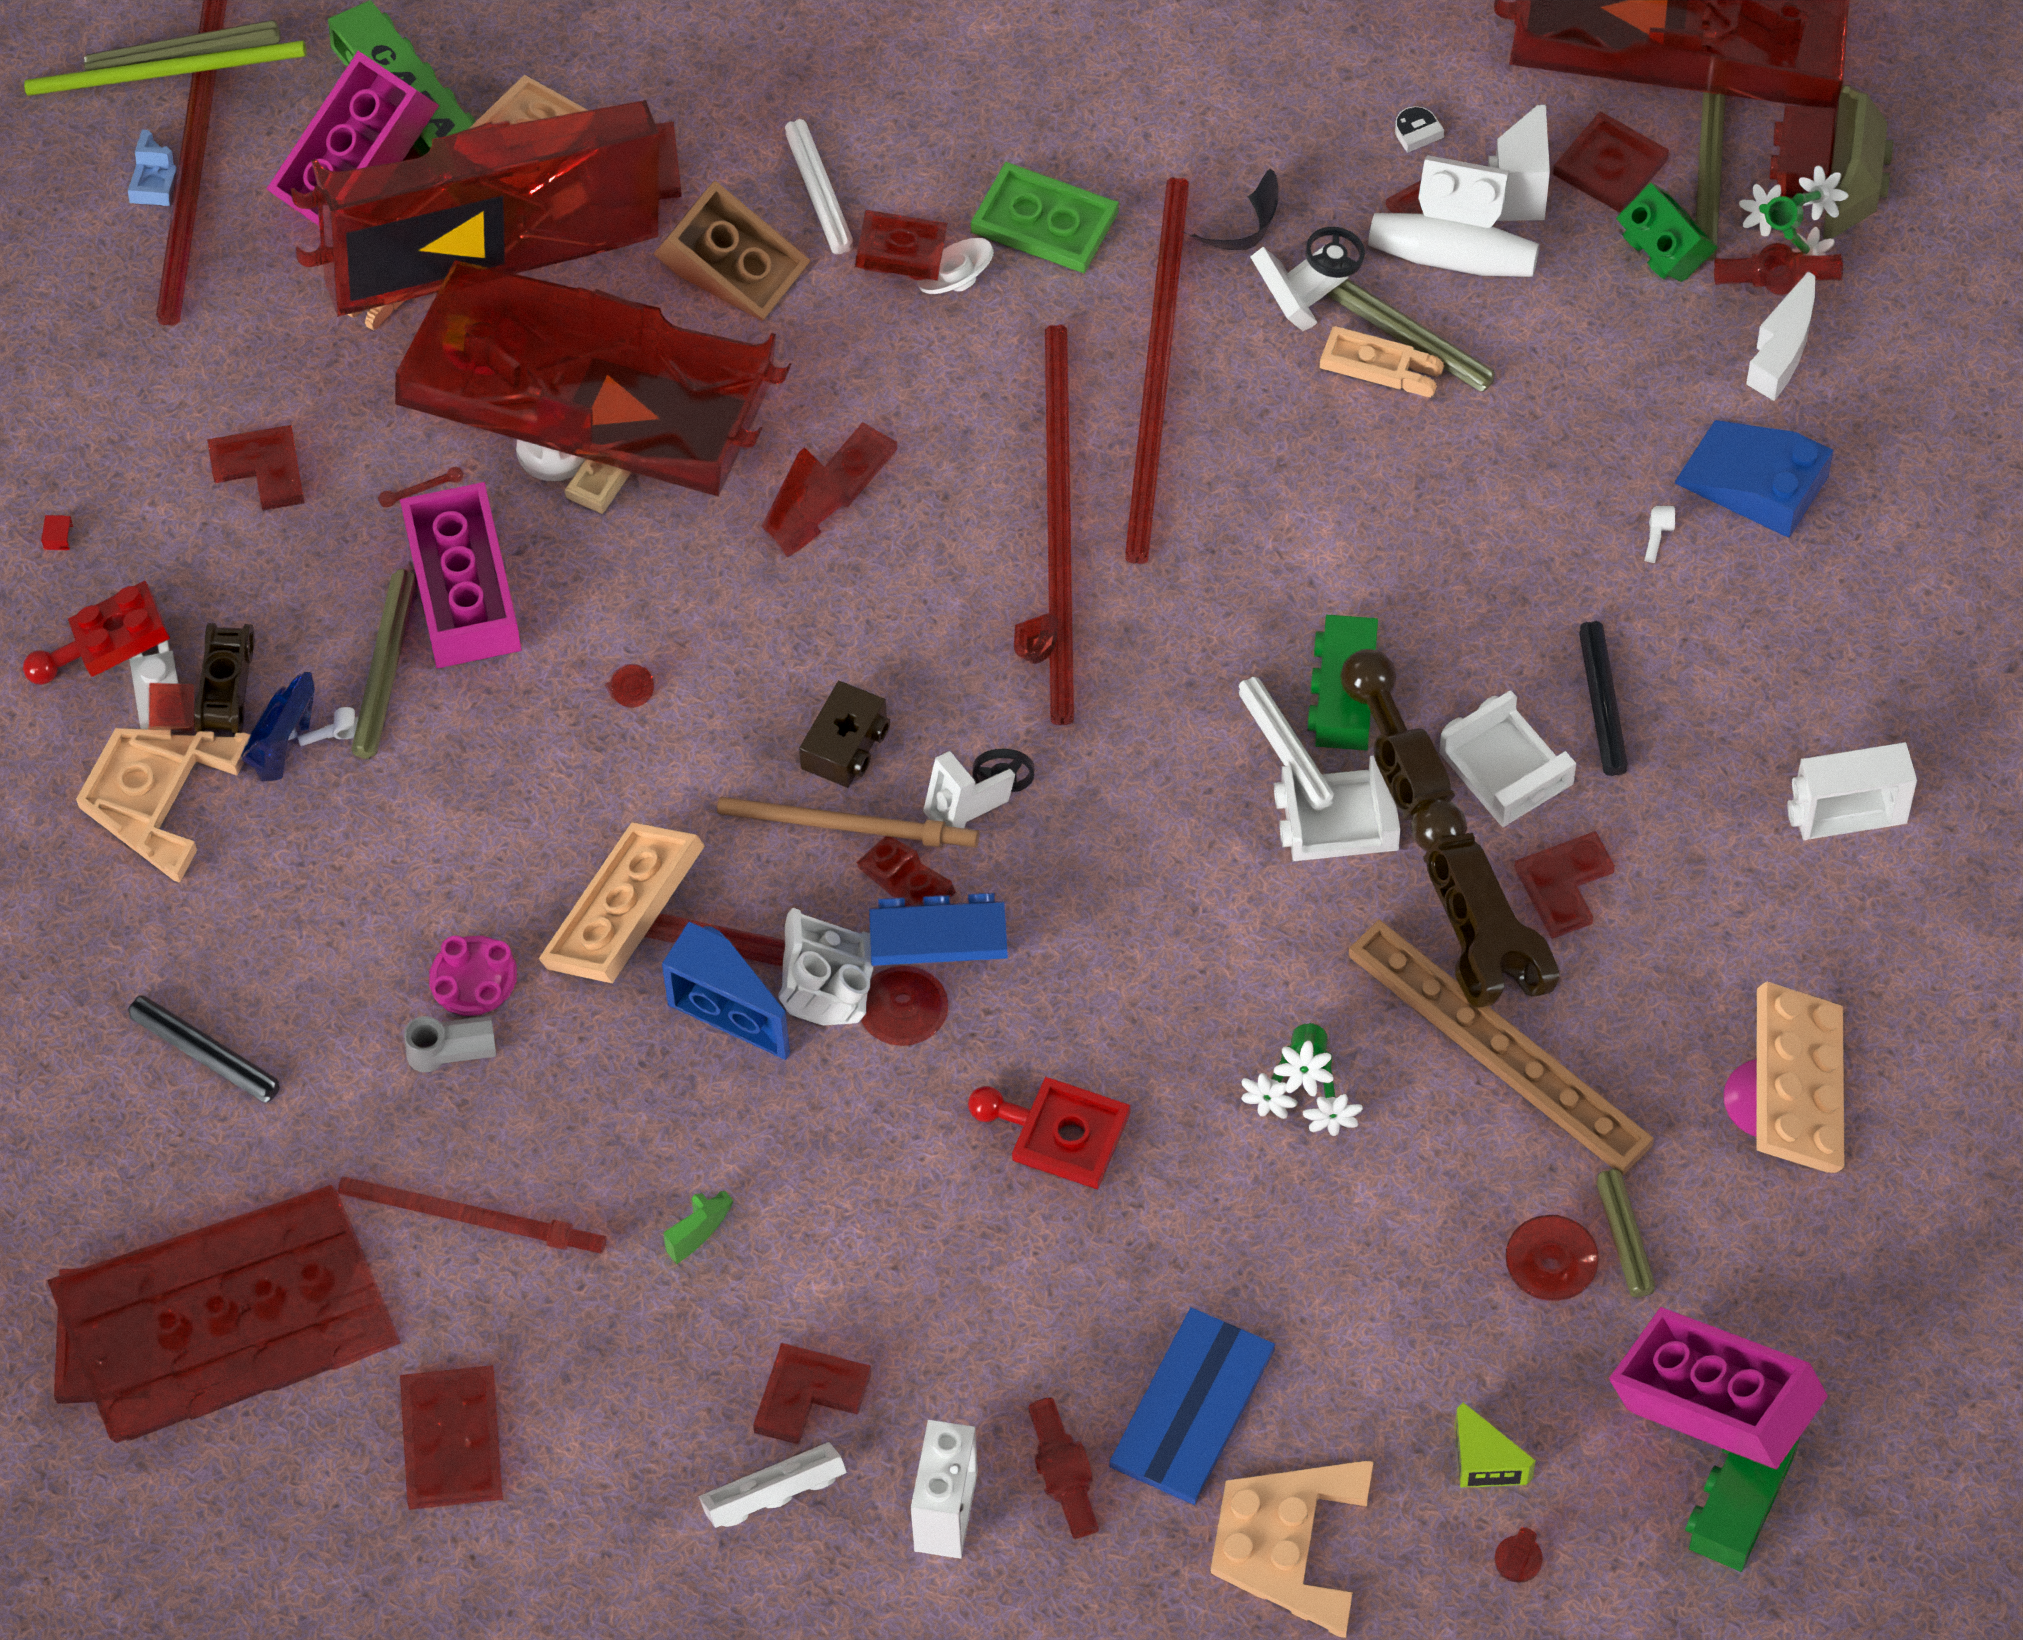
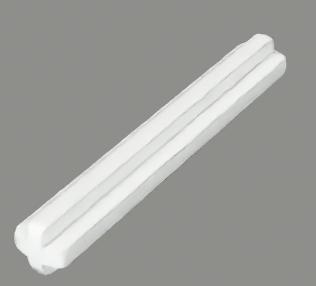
[785,119,853,255]
[1239,677,1334,811]

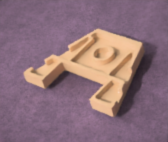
[76,728,254,882]
[1211,1461,1373,1638]

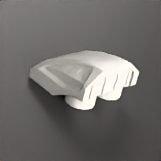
[778,908,873,1025]

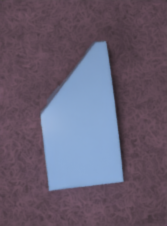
[128,129,178,206]

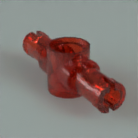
[1714,243,1843,295]
[1028,1397,1099,1539]

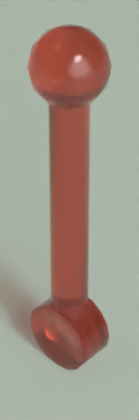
[378,466,464,508]

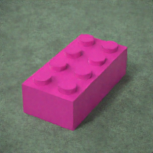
[266,51,439,243]
[400,482,522,669]
[1609,1307,1828,1470]

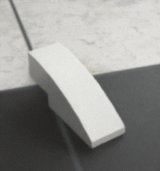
[1746,272,1815,401]

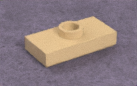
[565,446,640,514]

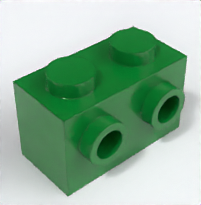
[1616,182,1718,282]

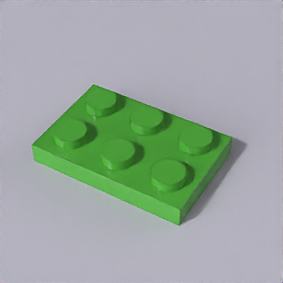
[971,162,1119,274]

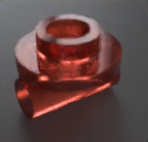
[605,664,654,708]
[1494,1527,1543,1583]

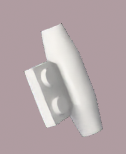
[1368,155,1539,277]

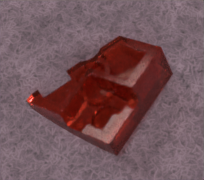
[761,447,851,557]

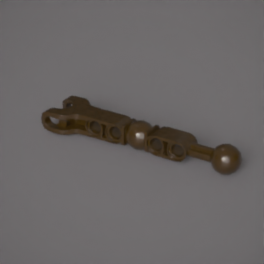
[1340,649,1559,1008]

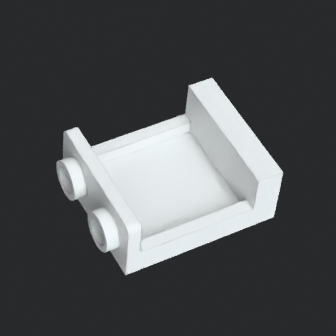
[1439,690,1576,828]
[1274,755,1400,861]

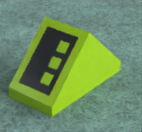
[1455,1402,1536,1488]

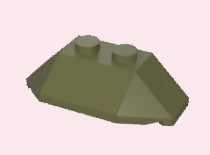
[1823,84,1894,239]

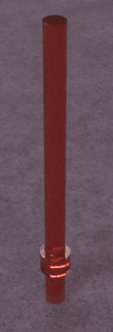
[338,1176,607,1254]

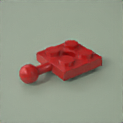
[23,580,170,685]
[968,1076,1131,1190]

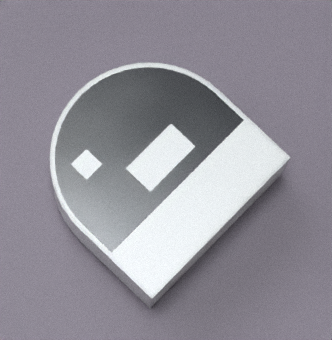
[1395,106,1444,153]

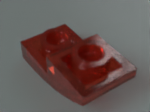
[856,836,956,906]

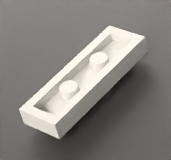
[699,1442,847,1528]

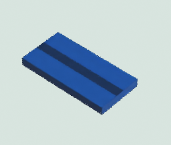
[1109,1307,1275,1505]

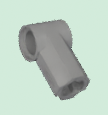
[404,1016,496,1072]

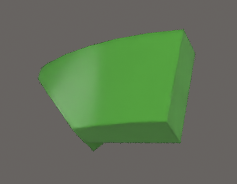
[663,1191,733,1264]

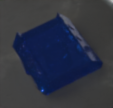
[240,672,315,781]

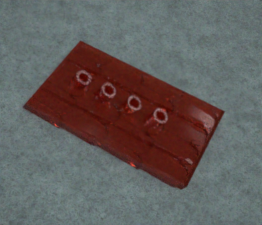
[47,1185,401,1443]

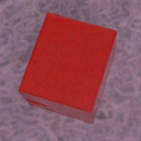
[41,515,73,550]

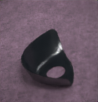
[1181,169,1278,250]

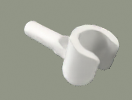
[1644,506,1675,563]
[298,707,358,746]

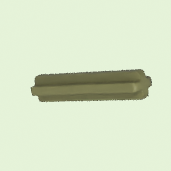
[1596,1169,1655,1298]

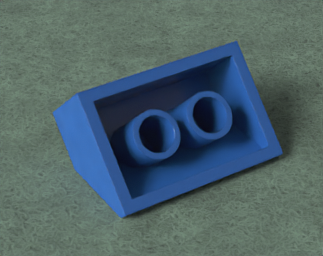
[869,893,1008,966]

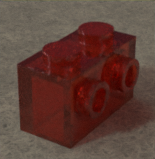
[1770,105,1835,198]

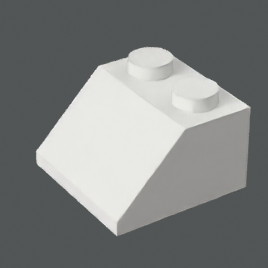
[1488,105,1550,221]

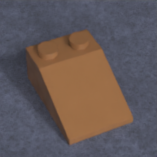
[653,180,811,321]

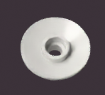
[916,238,994,294]

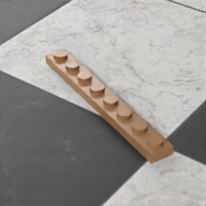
[1348,919,1654,1176]

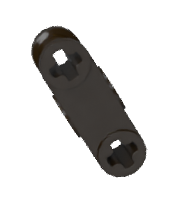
[194,623,255,734]

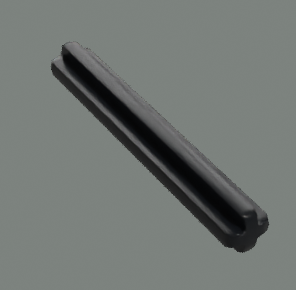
[1579,621,1628,776]
[128,995,280,1102]

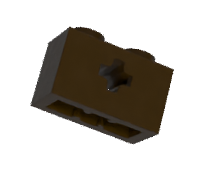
[799,680,890,788]

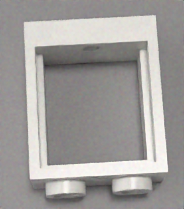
[1787,742,1917,840]
[911,1420,978,1558]

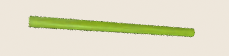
[24,40,307,96]

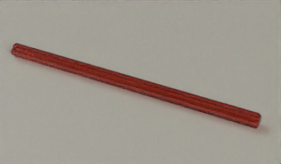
[156,0,227,326]
[1125,177,1189,564]
[1045,324,1074,725]

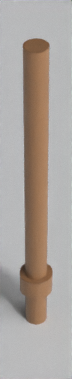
[717,797,980,848]

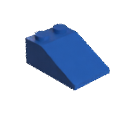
[1675,420,1834,538]
[662,922,790,1060]

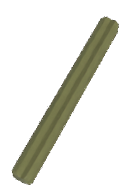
[84,20,281,71]
[1695,88,1726,261]
[1326,279,1495,392]
[351,569,417,759]

